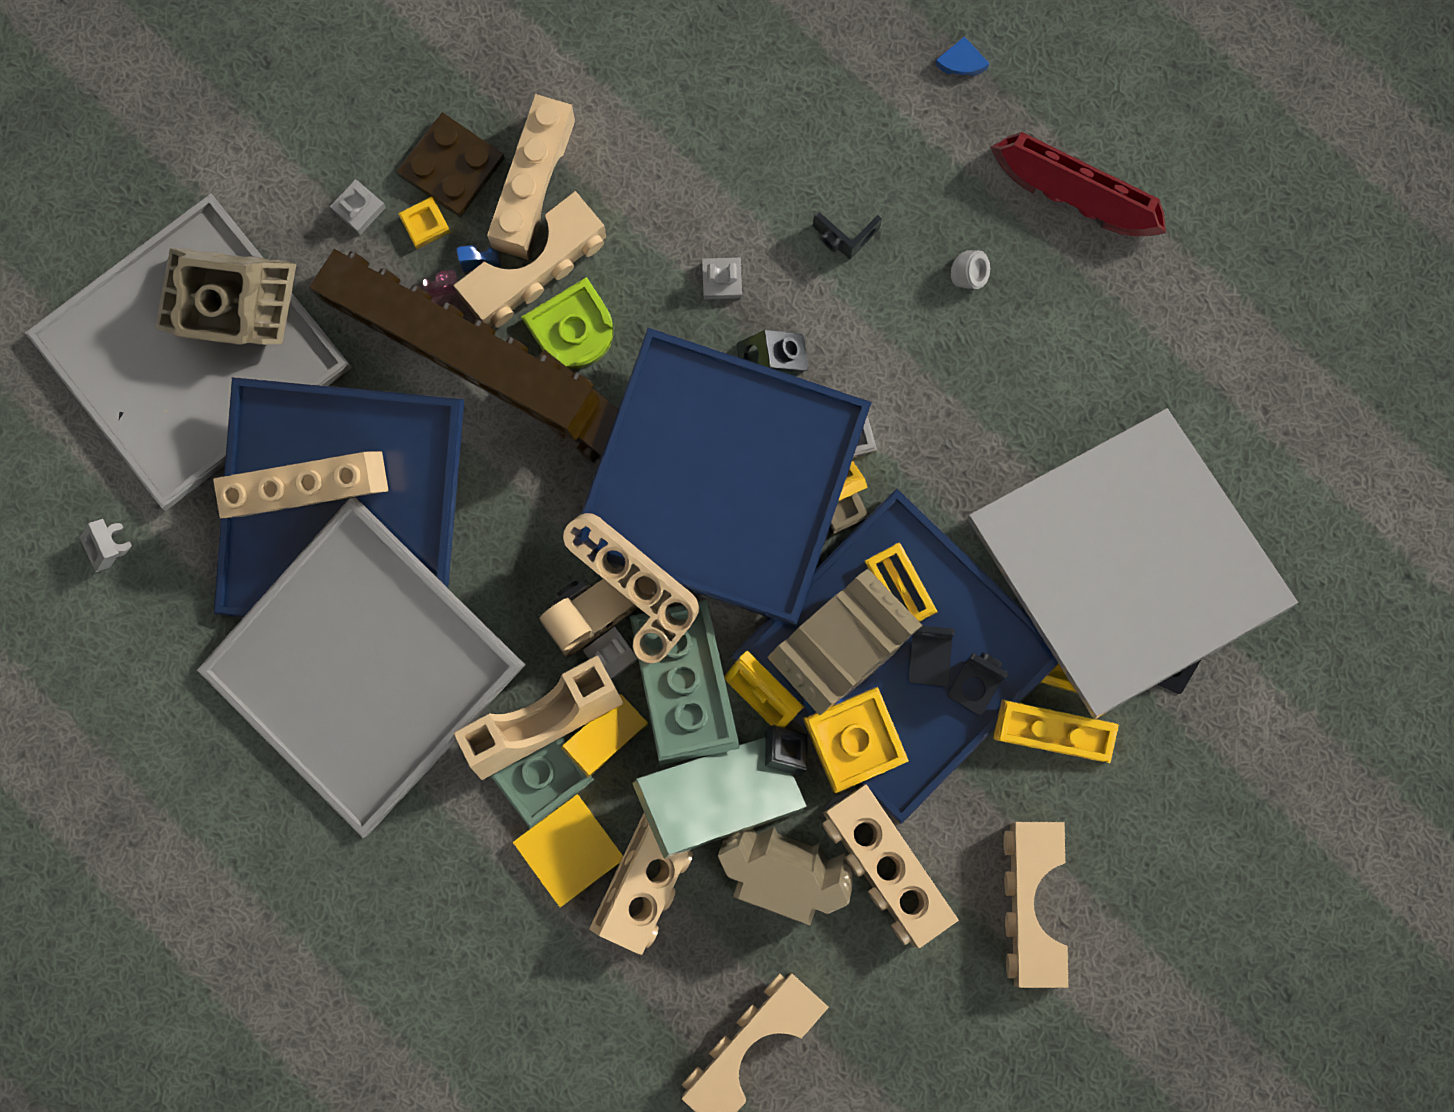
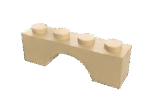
[487,94,575,260]
[454,191,606,327]
[454,655,623,780]
[1004,822,1068,988]
[682,972,829,1112]

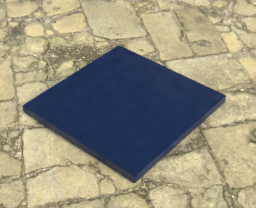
[578,328,872,626]
[214,377,464,617]
[731,488,1058,824]

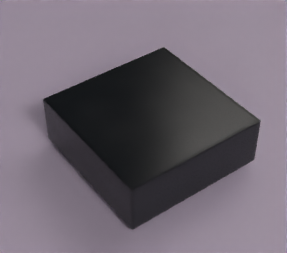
[765,725,807,775]

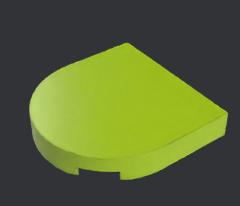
[521,277,613,369]

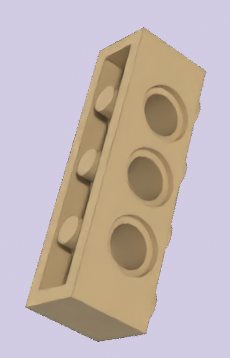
[213,452,388,519]
[822,784,959,948]
[589,813,693,955]

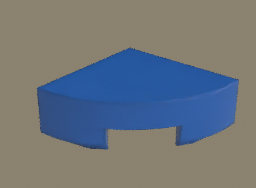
[935,36,990,76]
[457,245,501,272]

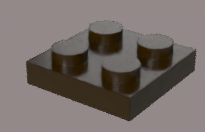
[397,112,505,218]

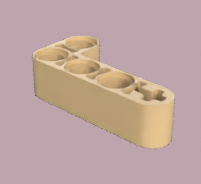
[563,513,699,663]
[540,567,657,657]

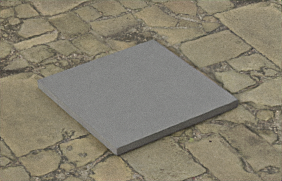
[25,194,352,511]
[968,408,1299,720]
[197,497,525,838]

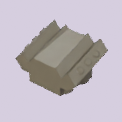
[155,248,296,344]
[767,569,922,716]
[718,827,854,925]

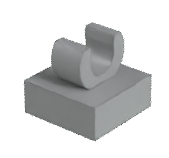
[330,179,386,235]
[702,257,742,300]
[80,519,132,573]
[583,627,638,680]

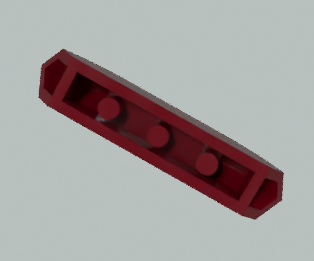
[990,132,1166,236]

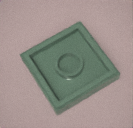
[491,737,595,829]

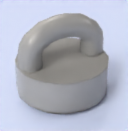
[951,250,990,289]

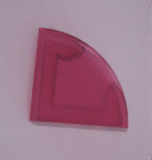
[421,270,459,298]

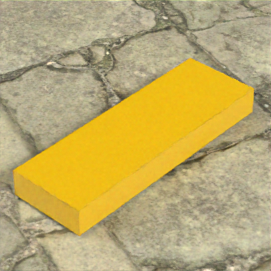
[993,700,1119,763]

